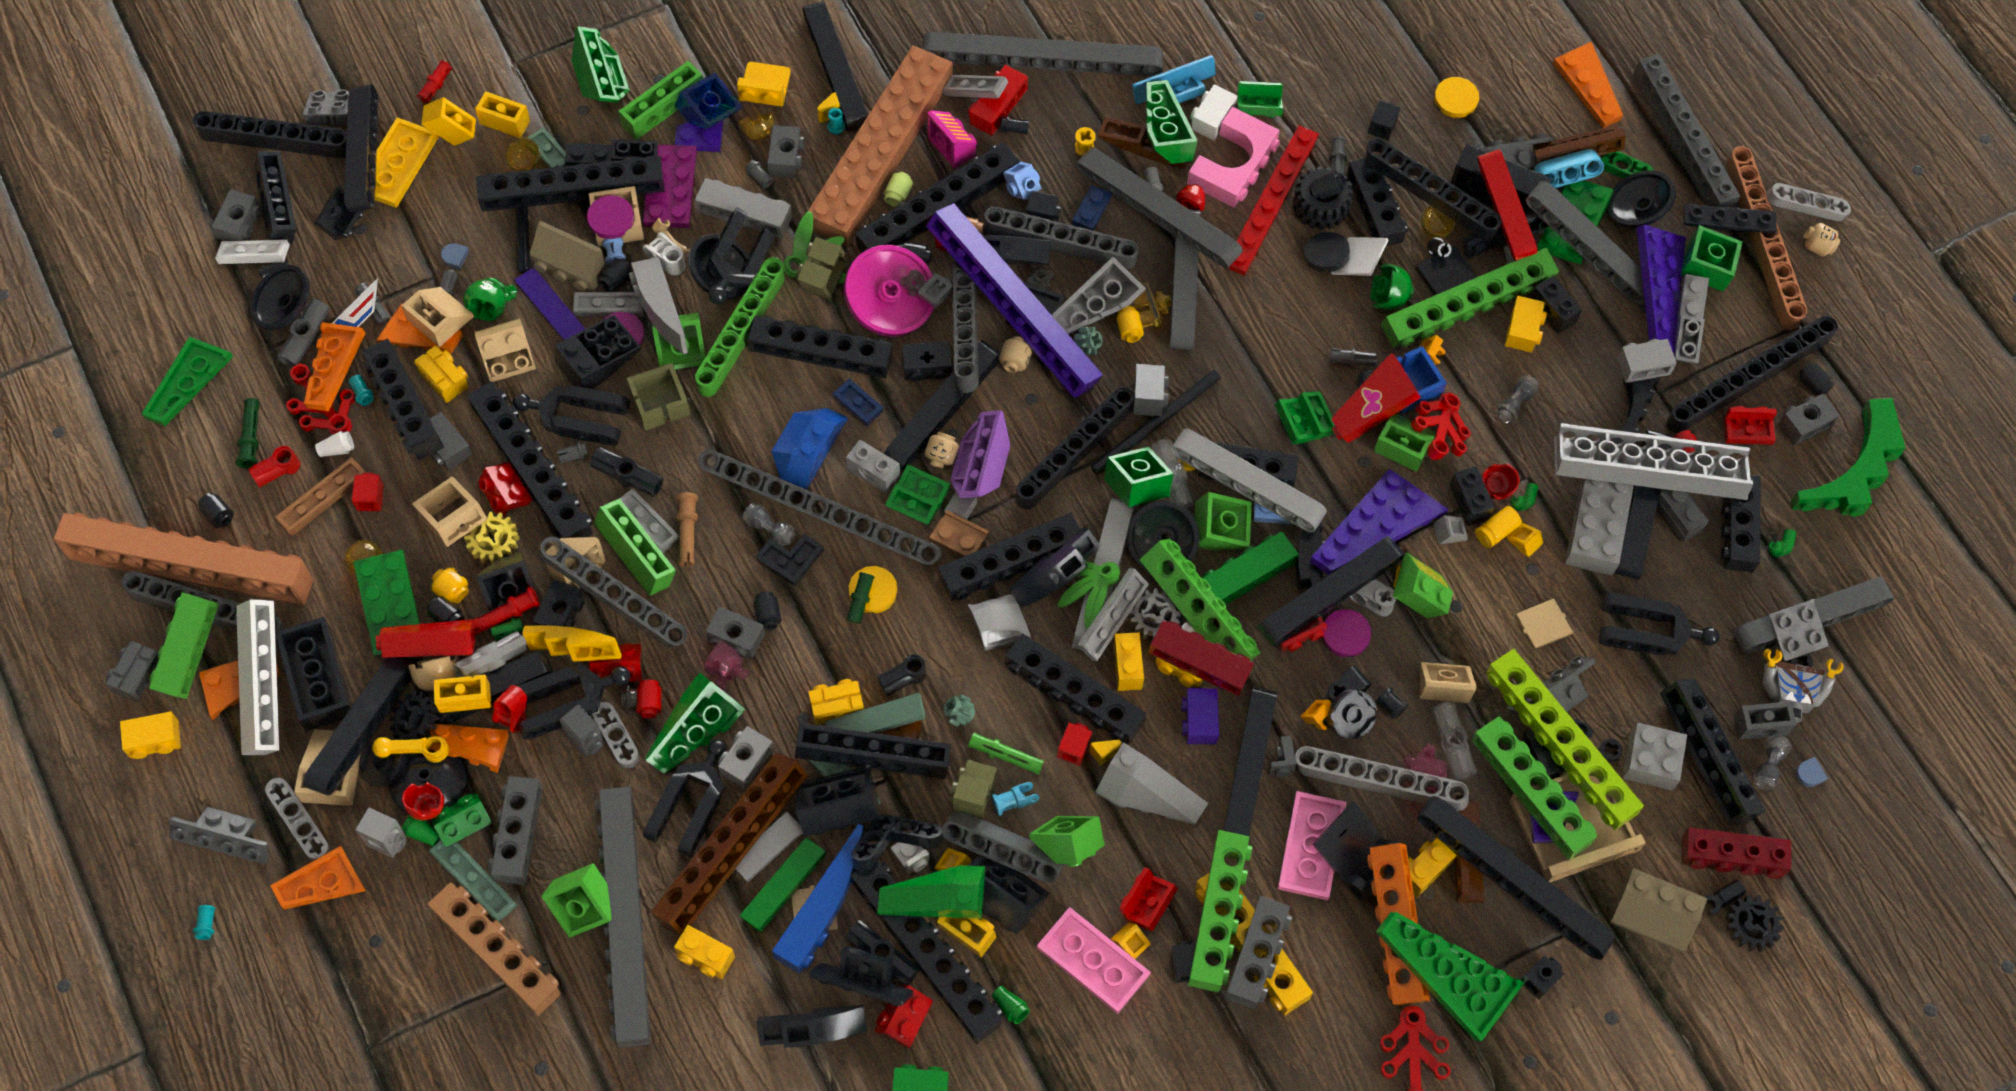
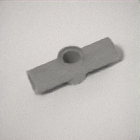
[453,631,527,678]

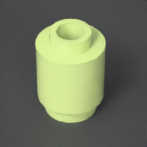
[884,172,913,207]

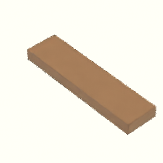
[274,457,367,537]

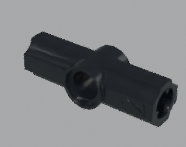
[590,447,664,497]
[845,920,920,985]

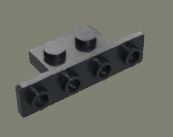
[1683,204,1777,233]
[809,946,913,1006]

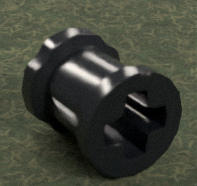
[1375,687,1409,720]

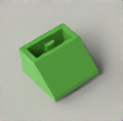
[1374,413,1436,472]

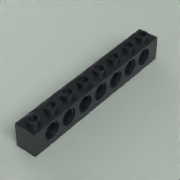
[855,142,1020,253]
[476,156,665,212]
[467,381,593,538]
[851,861,1003,1044]

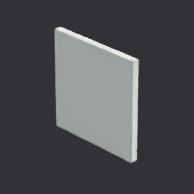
[1331,237,1388,276]

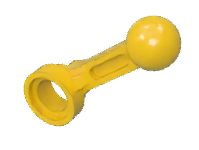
[372,736,449,763]

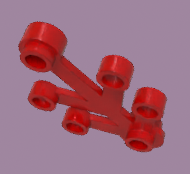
[286,364,356,435]
[1411,392,1471,460]
[1379,1005,1451,1091]

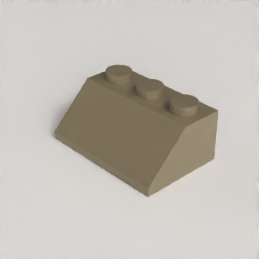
[530,221,606,292]
[1610,868,1707,953]

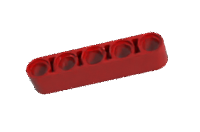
[1477,149,1538,261]

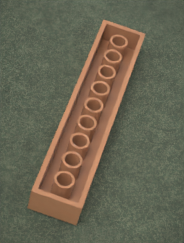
[808,45,953,247]
[53,513,314,606]

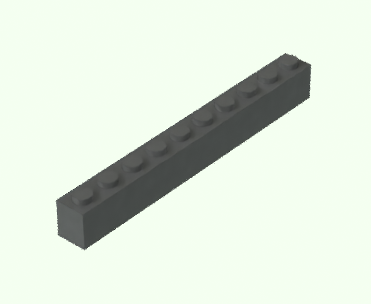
[595,786,651,1048]

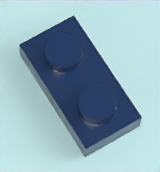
[1072,185,1112,231]
[833,378,883,427]

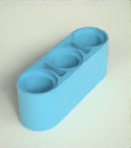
[1534,149,1604,188]

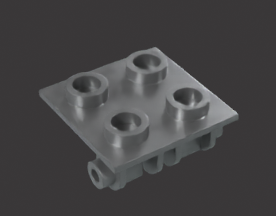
[303,89,349,125]
[1769,599,1829,661]

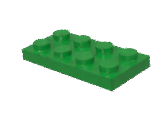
[1537,180,1613,264]
[353,550,420,657]

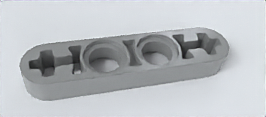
[1766,183,1851,221]
[265,778,331,861]

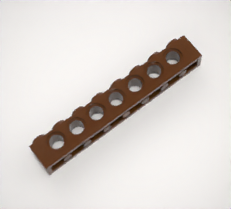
[650,752,808,936]

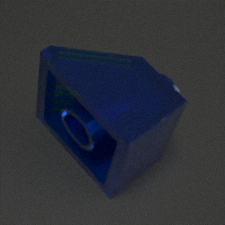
[675,72,743,129]

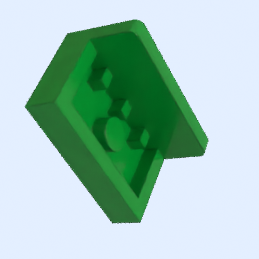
[1236,81,1283,117]
[431,793,491,847]

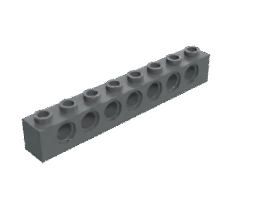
[1633,54,1740,208]

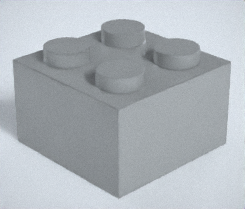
[1622,722,1687,791]

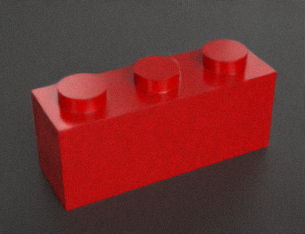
[968,64,1028,136]

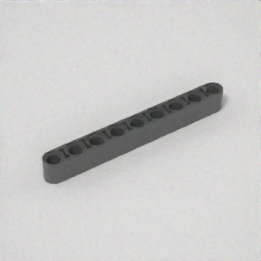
[1076,147,1243,269]

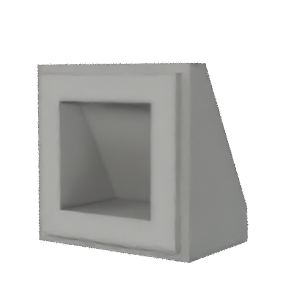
[944,492,977,520]
[1434,515,1468,544]

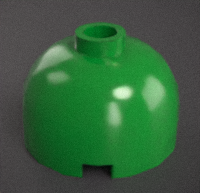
[1370,263,1414,311]

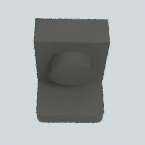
[917,273,953,309]
[1269,735,1296,777]

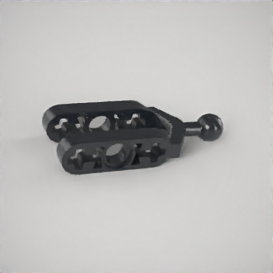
[707,207,776,305]
[512,385,631,446]
[1598,593,1720,655]
[518,664,630,740]
[643,739,727,858]

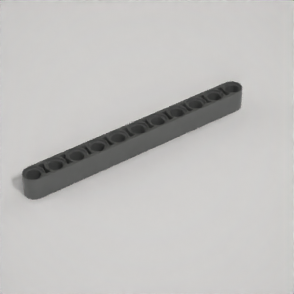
[922,32,1163,76]
[698,450,942,566]

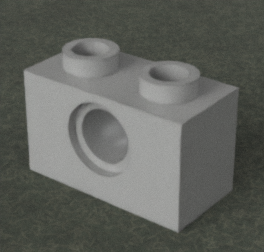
[846,440,900,494]
[718,726,774,790]
[356,808,406,858]

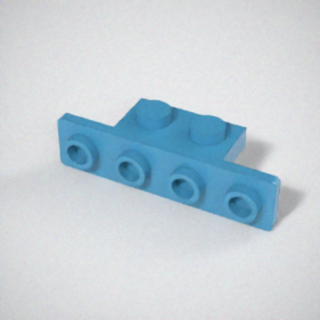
[1132,55,1216,104]

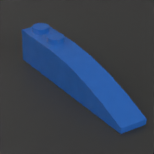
[772,824,864,974]

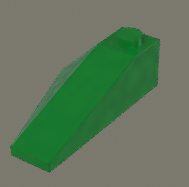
[1146,80,1198,164]
[645,673,745,774]
[877,865,985,919]

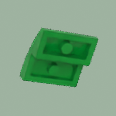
[1274,391,1335,444]
[885,464,951,526]

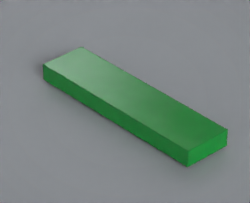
[739,838,827,933]

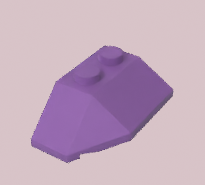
[950,410,1010,498]

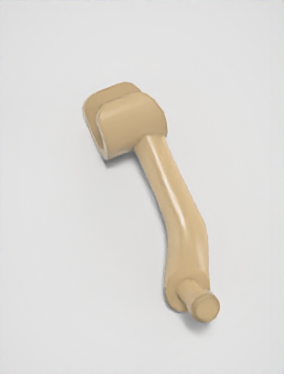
[652,218,690,255]

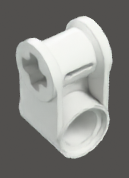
[642,232,686,276]

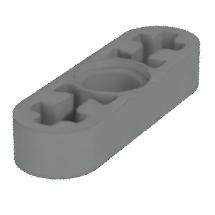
[592,702,639,769]

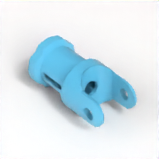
[991,782,1040,816]

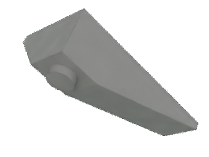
[1052,257,1146,335]
[1095,743,1208,825]

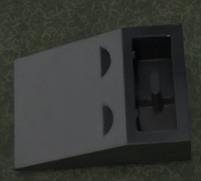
[554,315,641,389]

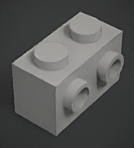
[1617,339,1677,383]

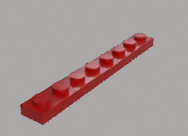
[1227,125,1319,276]

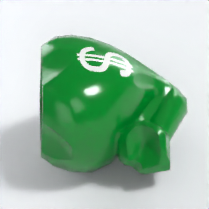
[463,278,517,322]

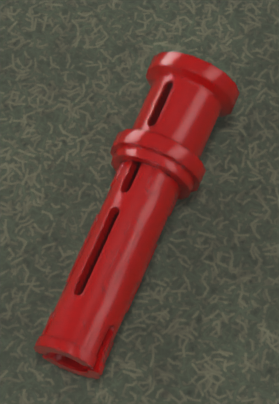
[473,587,541,636]

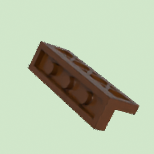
[1533,125,1626,165]
[1454,795,1484,903]

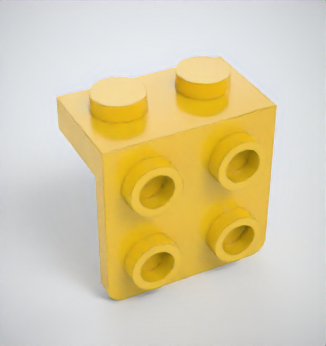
[737,62,791,107]

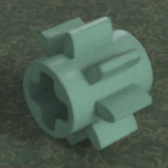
[1073,327,1102,355]
[944,694,975,727]

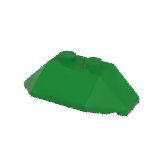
[571,26,630,103]

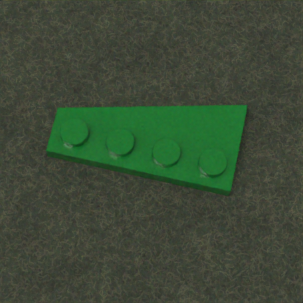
[142,337,233,426]

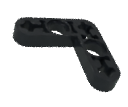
[851,814,943,871]

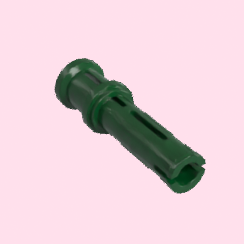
[235,398,260,469]

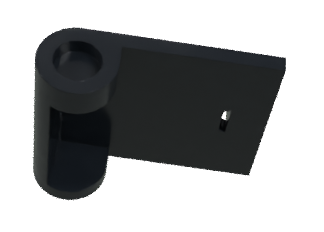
[1312,802,1400,901]

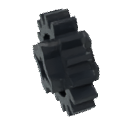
[389,691,440,740]
[1725,895,1784,952]

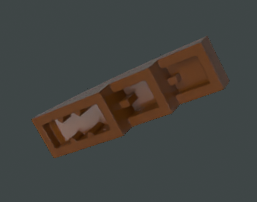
[1098,117,1188,169]

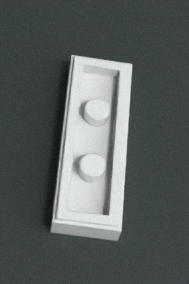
[215,240,290,264]

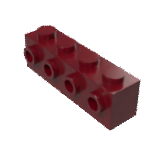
[1148,620,1254,697]
[1682,827,1791,879]

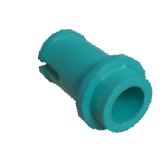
[827,108,845,135]
[348,375,374,406]
[193,905,215,940]

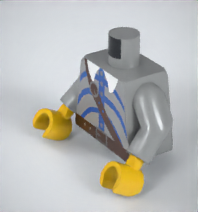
[1762,649,1844,723]

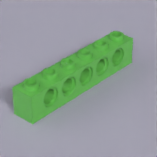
[1140,539,1261,662]
[1471,716,1598,860]
[1188,830,1252,992]

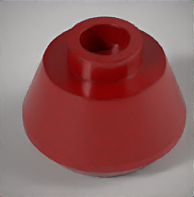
[1176,184,1206,212]

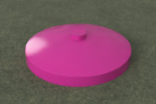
[844,245,934,337]

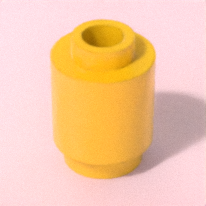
[1117,306,1144,343]

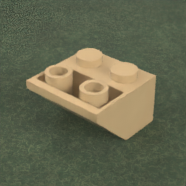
[401,287,474,347]
[474,319,536,382]
[546,537,606,588]

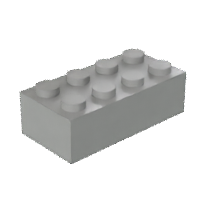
[1565,479,1634,576]

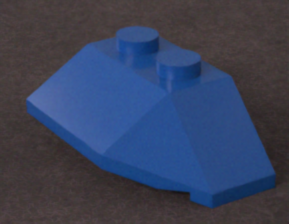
[772,408,848,495]

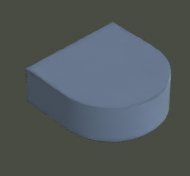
[441,243,469,270]
[1796,757,1828,787]

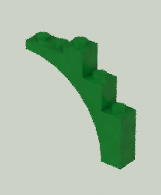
[1790,398,1906,517]

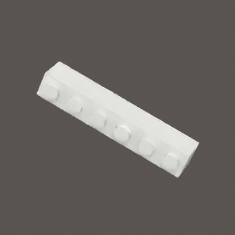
[236,600,279,755]

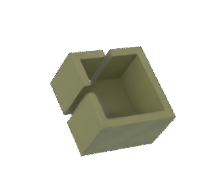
[797,237,848,301]
[627,363,690,431]

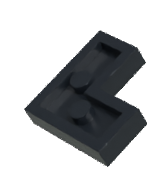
[755,534,824,587]

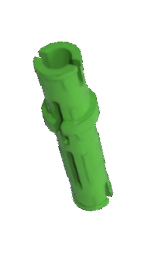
[968,732,1044,775]

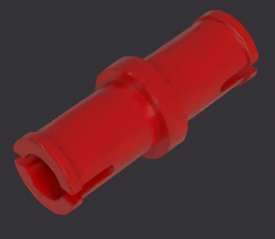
[417,60,453,104]

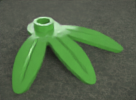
[783,211,846,284]
[1058,561,1120,628]

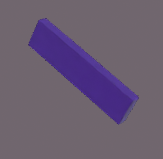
[514,267,585,341]

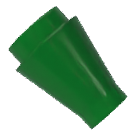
[402,816,440,847]
[992,986,1030,1025]

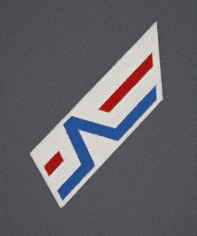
[321,278,378,334]

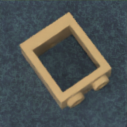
[412,476,488,547]

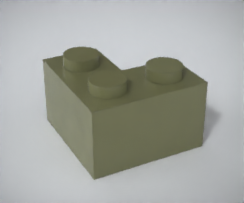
[950,760,997,819]

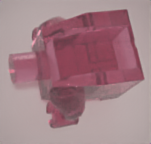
[704,640,749,690]
[1403,743,1448,793]

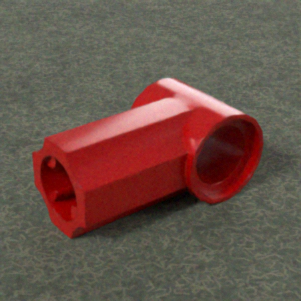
[249,446,301,488]

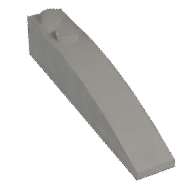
[629,257,688,354]

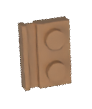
[929,510,989,558]

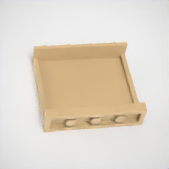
[1509,771,1646,882]

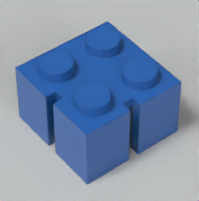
[1397,346,1447,415]

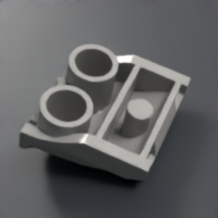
[967,594,1031,651]

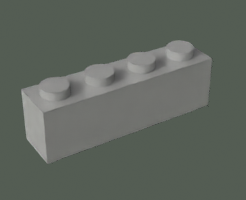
[695,178,792,239]

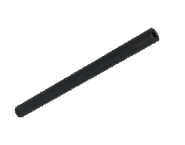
[1090,370,1221,475]

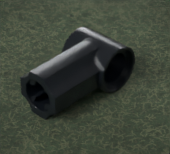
[877,654,927,696]

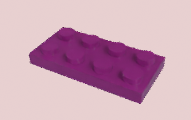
[643,145,697,228]

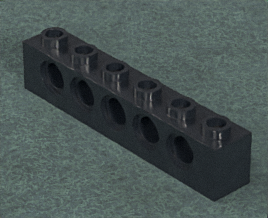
[748,316,893,379]
[362,339,445,461]
[938,512,1081,601]
[1005,633,1146,745]
[1660,678,1766,826]
[795,723,951,779]

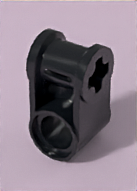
[1324,665,1372,703]

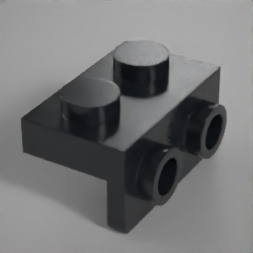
[314,186,365,240]

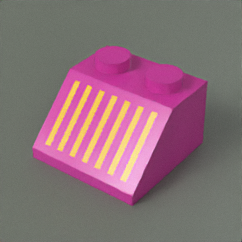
[927,110,977,169]

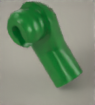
[1510,483,1538,512]
[1768,529,1797,557]

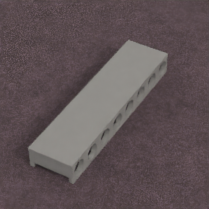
[1554,423,1753,500]

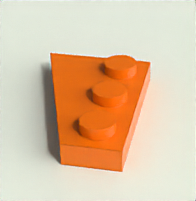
[377,304,464,354]
[199,657,281,720]
[270,846,366,910]

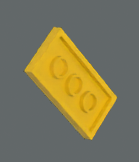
[375,117,439,208]

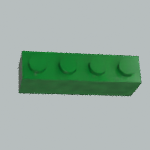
[1202,532,1299,605]

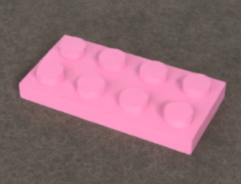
[1277,791,1347,901]
[1036,907,1151,1014]

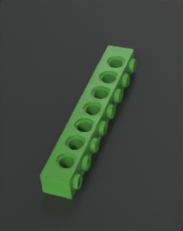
[1380,248,1559,349]

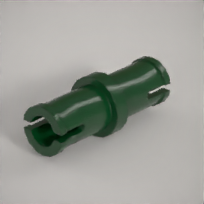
[846,572,875,624]

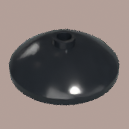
[1607,171,1676,228]
[688,234,753,299]
[250,265,310,330]
[1127,501,1200,572]
[389,749,467,814]

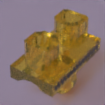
[1133,282,1172,330]

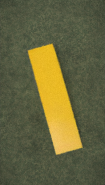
[522,625,622,662]

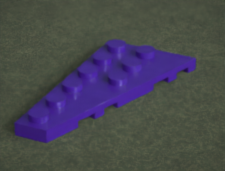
[1637,225,1686,354]
[1310,469,1448,575]

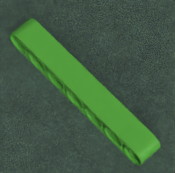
[695,257,785,397]

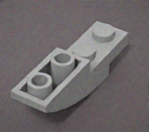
[1674,274,1709,365]

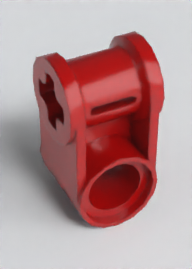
[492,685,527,733]

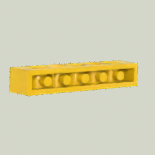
[1195,873,1313,1016]

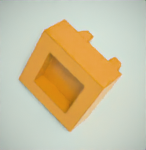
[1418,335,1445,365]
[1300,700,1332,730]

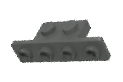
[1461,133,1554,168]
[1507,656,1596,723]
[169,807,268,865]

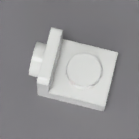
[891,842,929,875]

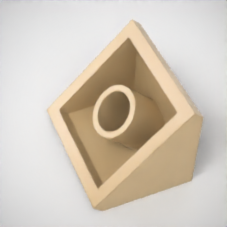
[1419,662,1476,703]

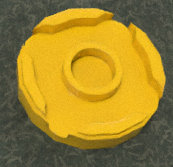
[1434,77,1479,118]
[849,566,897,614]

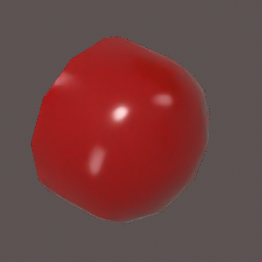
[1481,463,1520,500]
[401,782,445,821]

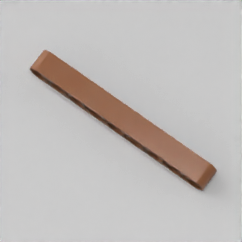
[1726,146,1807,330]

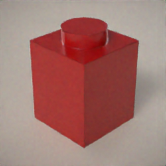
[352,472,384,511]
[1057,723,1092,766]

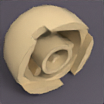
[408,655,460,692]

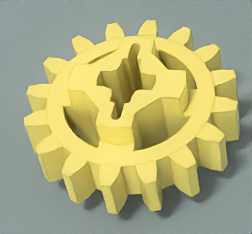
[464,512,519,563]

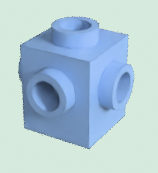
[1003,162,1042,200]

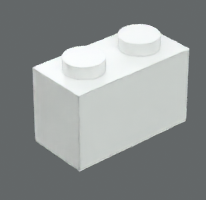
[1190,85,1238,141]

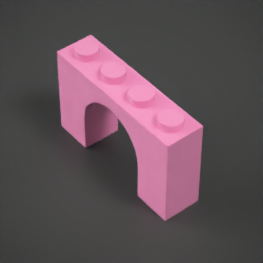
[1187,107,1280,208]

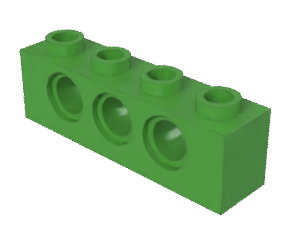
[618,61,705,140]

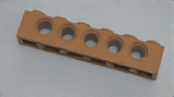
[428,882,561,1016]

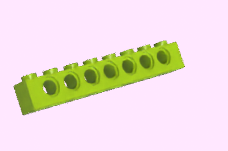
[1486,649,1644,831]

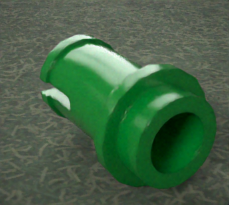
[491,617,524,642]

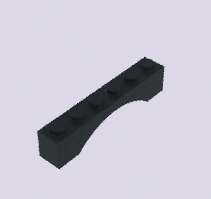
[1610,377,1661,444]

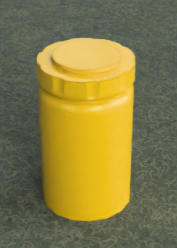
[1475,506,1522,549]

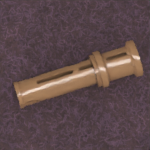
[676,492,698,567]

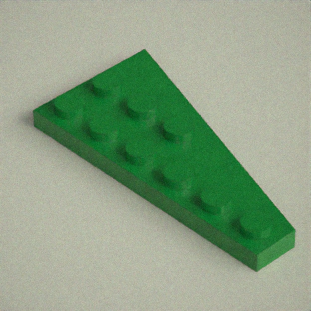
[1376,912,1525,1042]

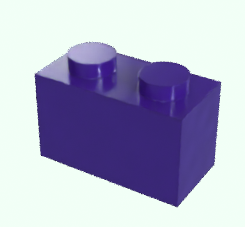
[1181,688,1219,744]

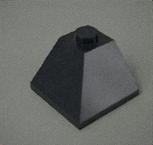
[476,551,536,611]

